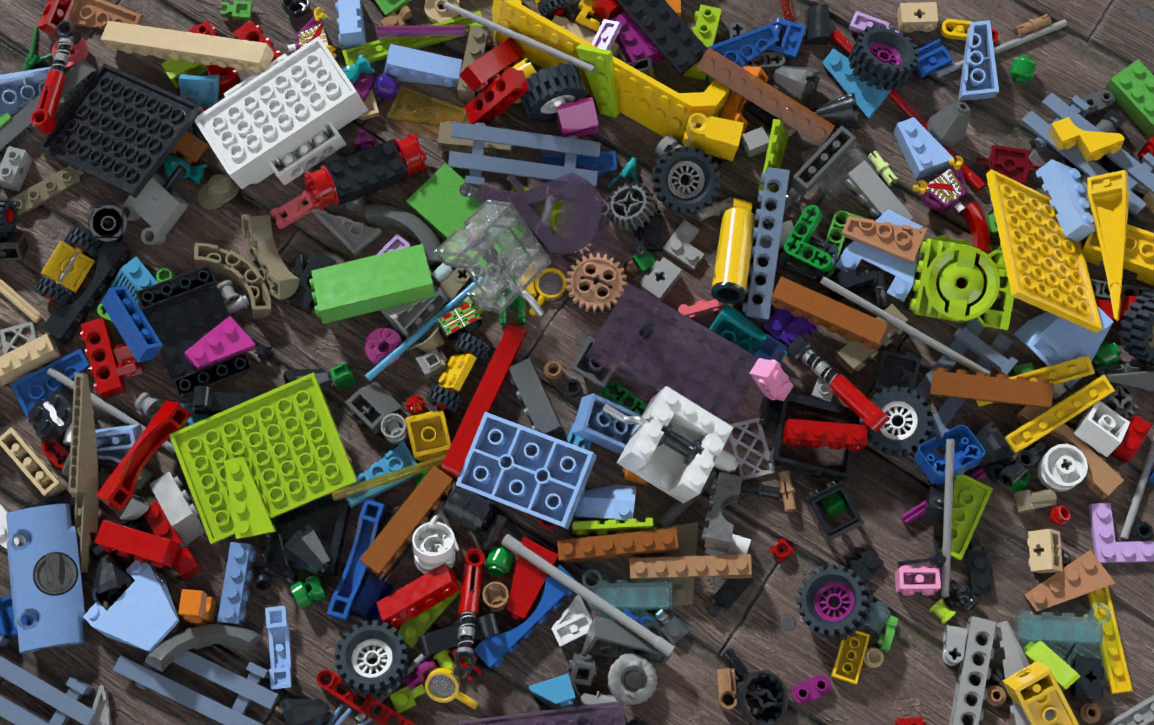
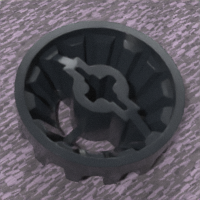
[734,670,788,725]

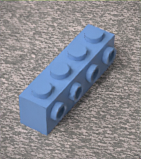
[217,542,256,627]

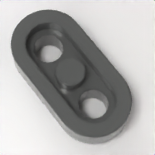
[1082,89,1115,115]

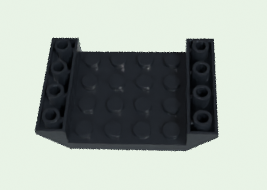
[135,265,253,398]

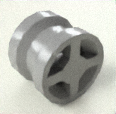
[135,392,160,416]

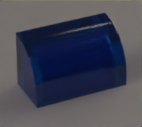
[351,574,394,622]

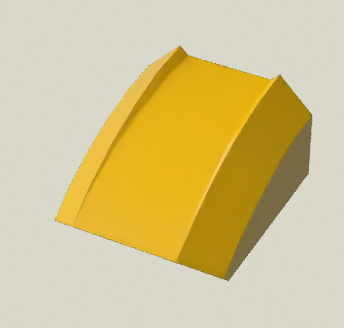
[405,409,451,462]

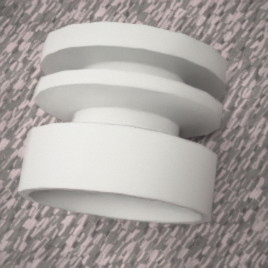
[412,522,456,574]

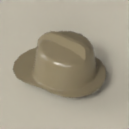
[198,174,239,210]
[402,323,445,353]

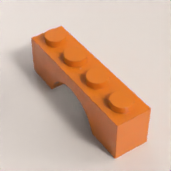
[720,66,769,139]

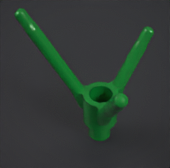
[22,27,53,71]

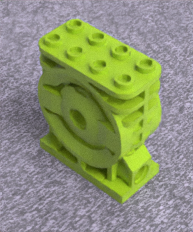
[908,238,1014,330]

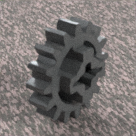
[1100,381,1140,419]

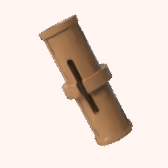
[1013,14,1051,38]
[778,471,797,512]

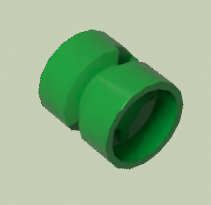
[291,574,327,609]

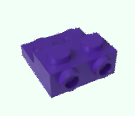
[762,309,817,348]

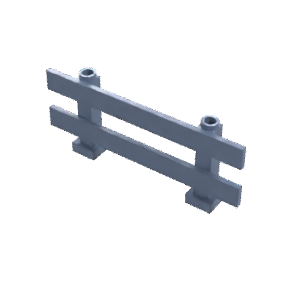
[1021,93,1154,215]
[448,122,601,202]
[885,318,1018,452]
[113,625,279,725]
[0,635,96,725]

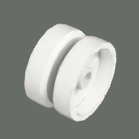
[1037,444,1088,492]

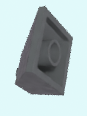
[570,337,623,389]

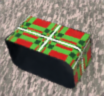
[438,302,482,342]

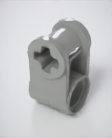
[942,625,968,666]

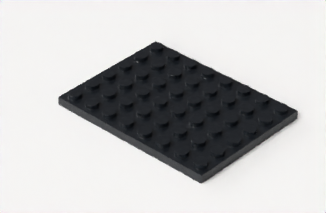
[38,63,203,198]

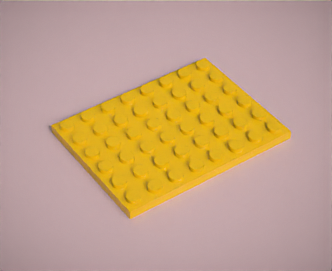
[986,169,1103,333]

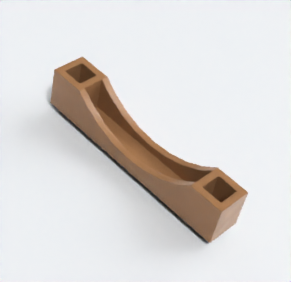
[1015,406,1124,500]
[630,554,752,582]

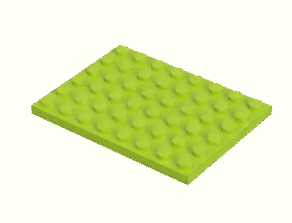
[169,373,358,544]

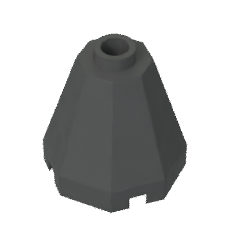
[773,66,820,106]
[927,101,970,148]

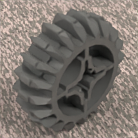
[606,182,656,231]

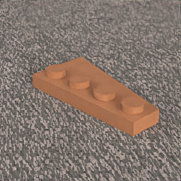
[67,0,144,29]
[841,216,927,264]
[1023,550,1115,612]

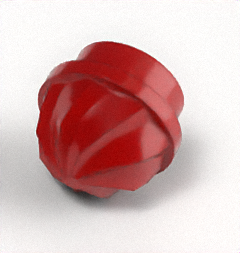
[406,396,425,415]
[1049,506,1070,525]

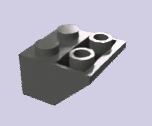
[345,381,403,434]

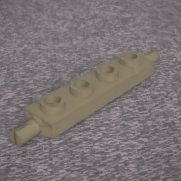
[11,165,84,218]

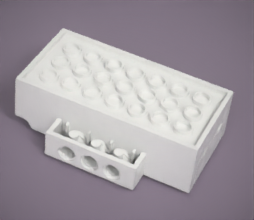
[195,36,368,189]

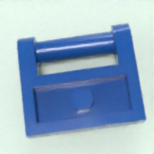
[765,18,806,60]

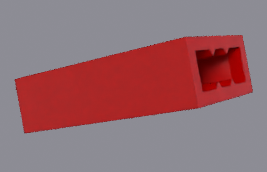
[507,537,559,622]

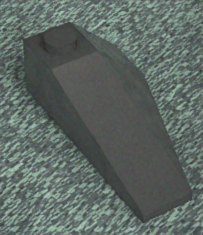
[1097,359,1154,391]
[582,616,672,665]

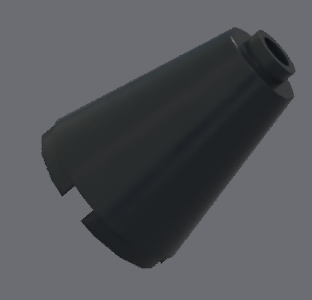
[812,93,860,130]
[87,204,127,242]

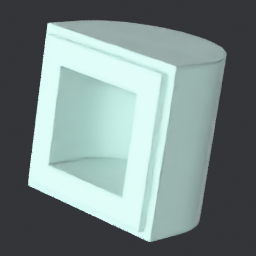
[432,262,454,286]

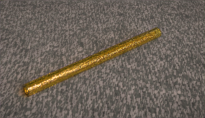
[331,454,446,501]

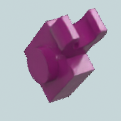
[354,129,375,152]
[404,658,442,691]

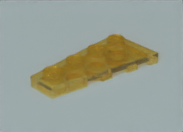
[387,86,467,126]

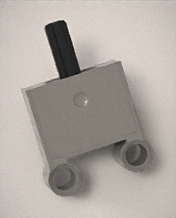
[118,165,189,245]

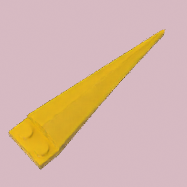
[1087,170,1130,322]

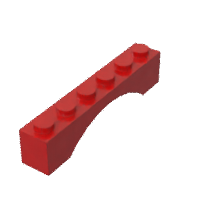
[96,400,191,511]

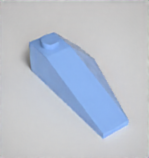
[0,67,52,117]

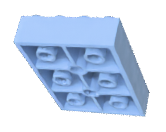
[456,412,597,529]

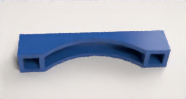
[327,499,387,622]
[473,565,576,670]

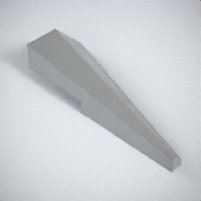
[997,621,1054,725]

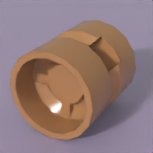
[483,582,510,612]

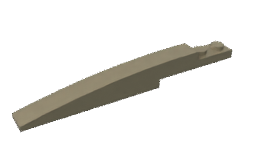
[68,373,98,573]

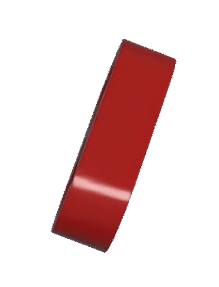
[41,440,69,470]

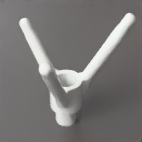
[429,501,460,552]

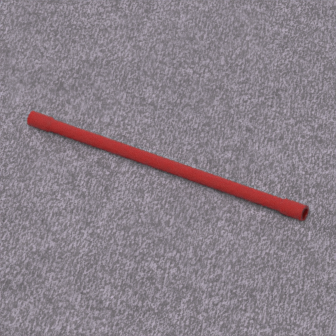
[830,29,986,192]

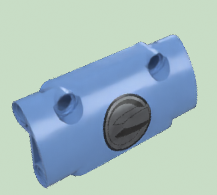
[6,504,85,653]

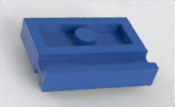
[914,39,953,78]

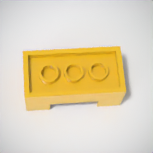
[1083,223,1154,286]

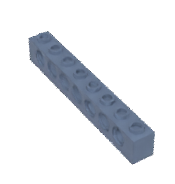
[742,167,790,322]

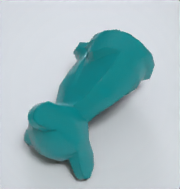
[342,55,375,84]
[164,154,207,184]

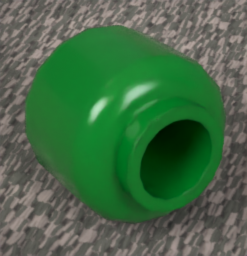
[1010,55,1036,84]
[1092,341,1122,368]
[486,545,514,576]

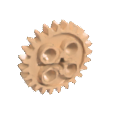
[566,253,627,313]

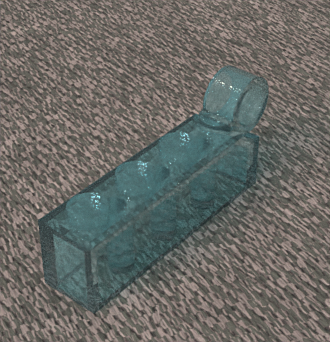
[582,569,674,611]
[1015,603,1112,645]

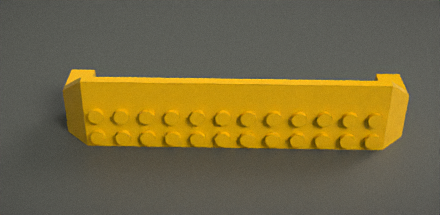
[492,0,730,145]

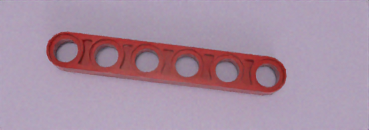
[317,669,415,725]

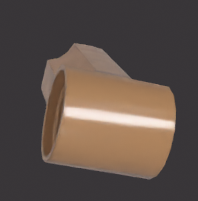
[717,668,738,711]

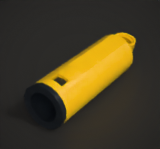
[711,197,756,304]

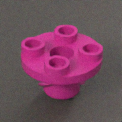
[364,327,402,365]

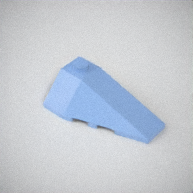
[573,484,637,523]

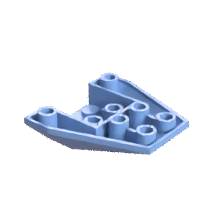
[1014,306,1113,389]

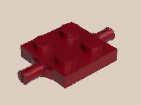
[976,145,1041,185]

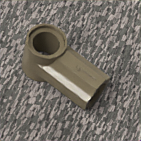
[1014,489,1057,514]

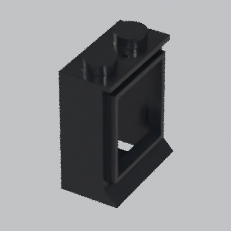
[777,232,839,285]
[804,480,865,543]

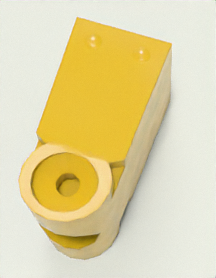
[682,113,744,161]

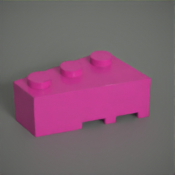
[184,316,256,370]

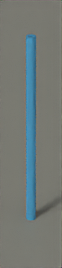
[365,276,485,381]

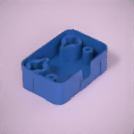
[914,425,985,485]

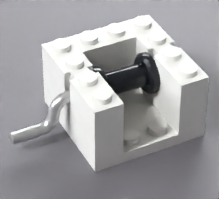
[602,386,733,504]

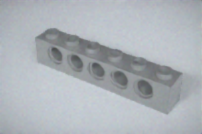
[949,616,998,725]

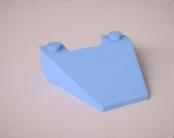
[835,209,922,302]
[83,560,179,652]

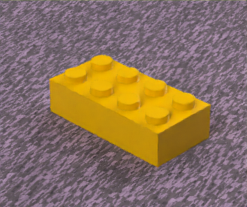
[831,630,870,685]

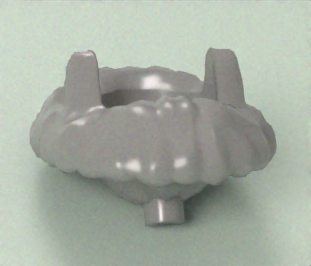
[608,652,658,705]

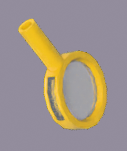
[528,268,567,316]
[425,668,479,710]

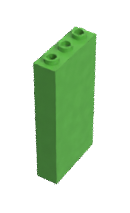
[406,163,526,276]
[309,244,436,324]

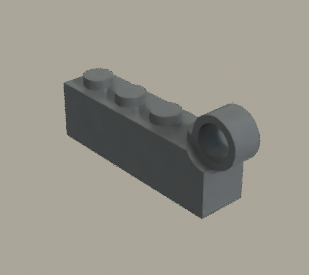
[787,126,856,203]
[508,358,564,436]

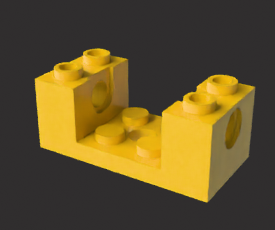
[1002,661,1079,725]

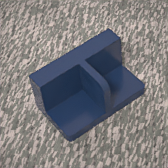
[750,335,787,367]

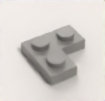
[663,220,704,271]

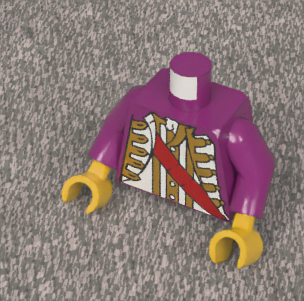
[288,7,336,59]
[913,156,966,215]

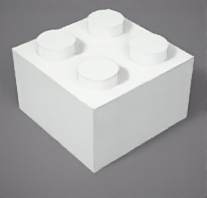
[1074,401,1130,457]

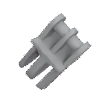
[581,691,618,716]

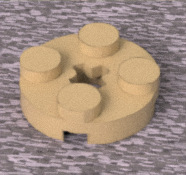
[424,0,460,23]

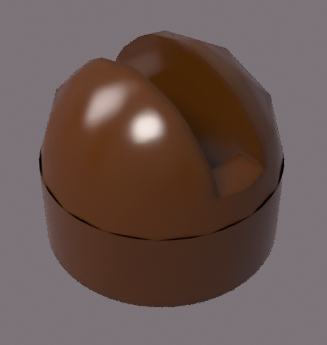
[623,259,639,275]

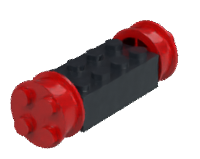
[304,133,427,211]

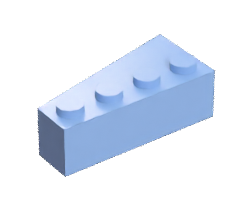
[958,20,999,101]
[384,44,462,87]
[1036,159,1096,242]

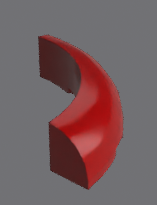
[956,201,992,289]

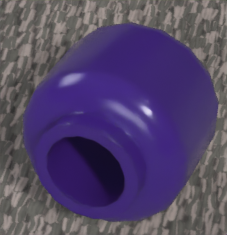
[372,74,400,100]

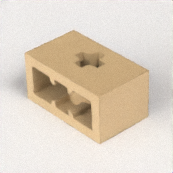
[897,2,938,32]
[1027,529,1063,574]

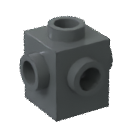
[567,653,597,686]

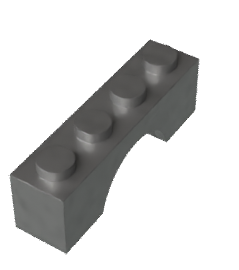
[702,472,743,553]

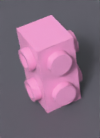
[749,358,793,401]
[895,566,941,596]

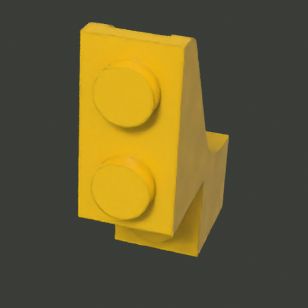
[1048,117,1125,162]

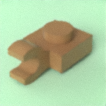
[380,6,413,26]

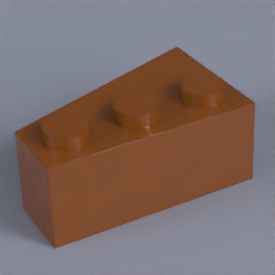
[171,131,209,166]

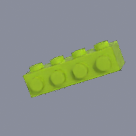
[684,5,722,80]

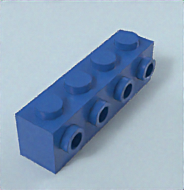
[101,285,163,362]

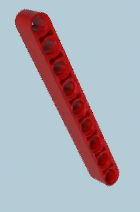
[440,322,528,479]

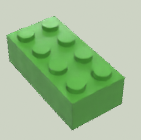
[1104,59,1154,138]

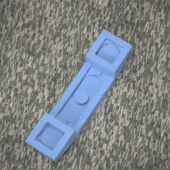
[265,606,292,690]

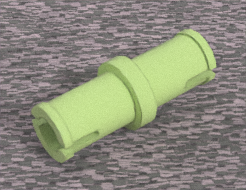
[867,151,898,186]

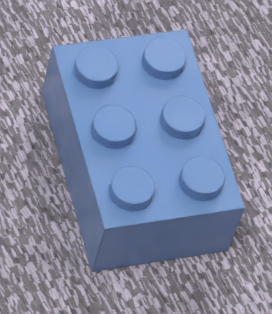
[572,394,642,455]

